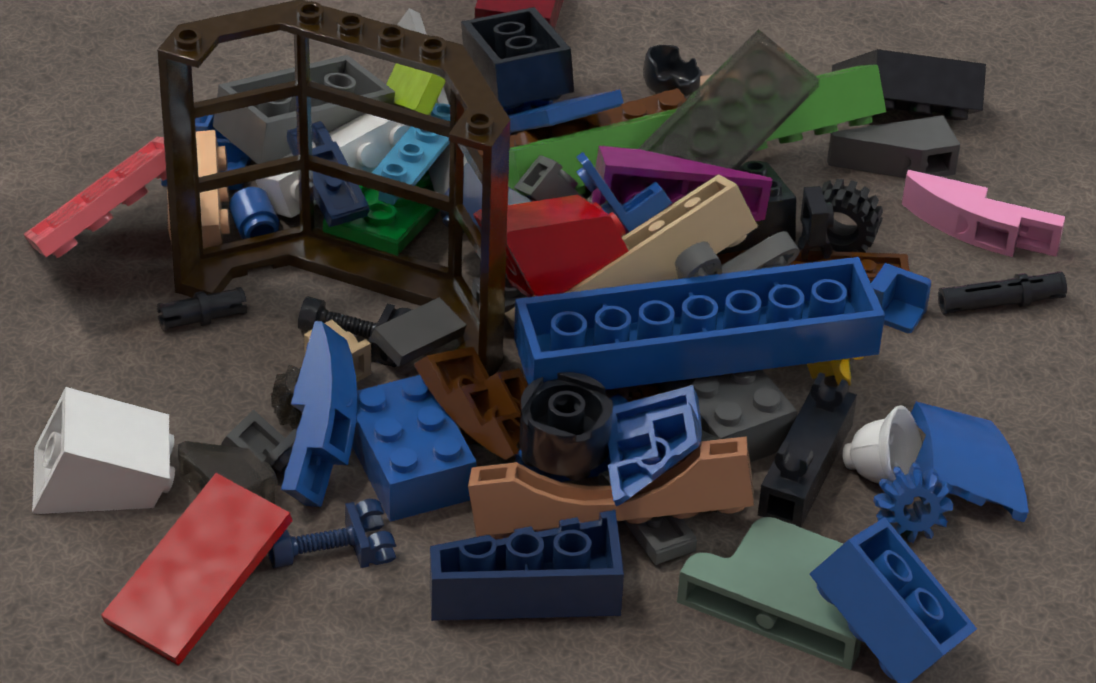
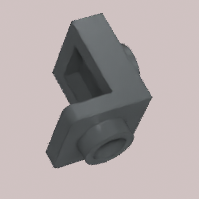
[221,409,297,479]

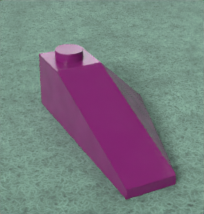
[592,146,772,237]

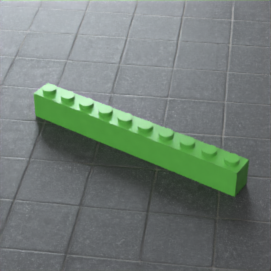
[508,65,886,194]

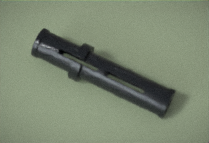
[938,271,1067,314]

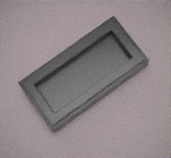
[371,297,467,367]

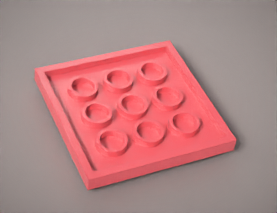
[23,136,167,258]

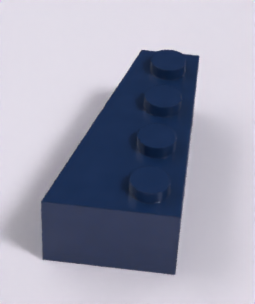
[430,510,624,621]

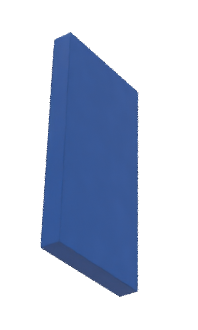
[508,89,624,133]

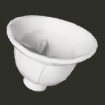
[843,405,922,483]

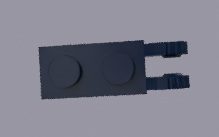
[286,121,370,228]

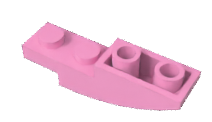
[902,170,1065,257]

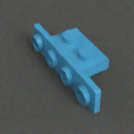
[372,103,450,205]

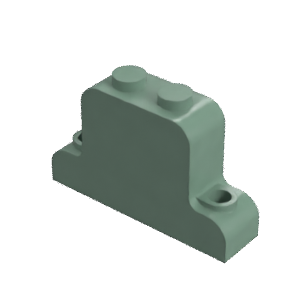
[677,517,861,670]

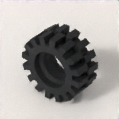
[821,179,883,253]

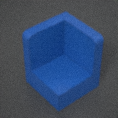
[871,263,932,334]

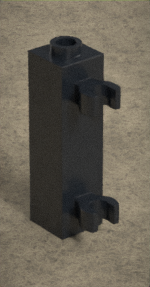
[757,373,857,528]

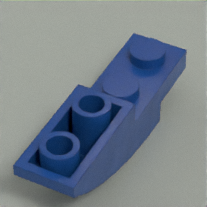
[281,321,357,507]

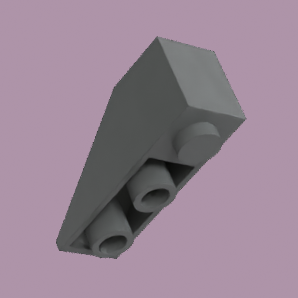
[827,116,960,178]

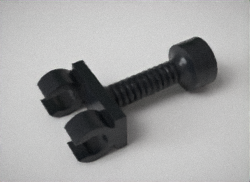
[298,296,412,367]

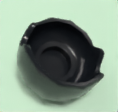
[643,44,703,97]

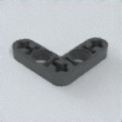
[675,231,800,279]

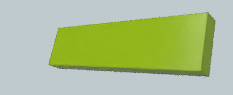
[386,63,445,115]

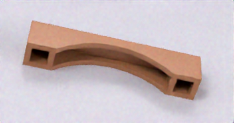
[468,436,754,539]

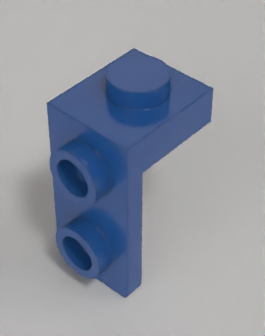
[576,152,672,232]

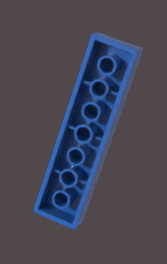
[514,257,885,390]

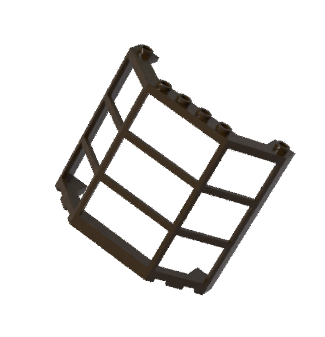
[157,0,510,377]

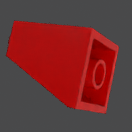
[473,195,629,297]

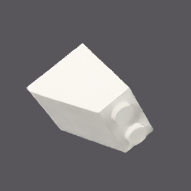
[32,387,175,514]

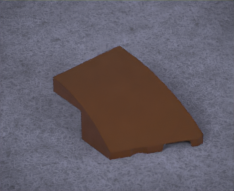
[414,347,528,460]

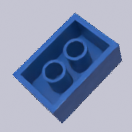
[352,375,476,522]
[809,517,977,683]

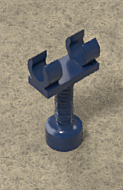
[268,499,397,569]

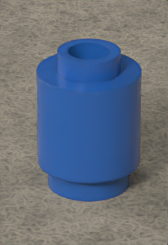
[229,187,279,239]

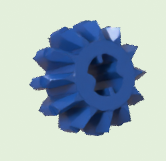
[873,462,953,543]

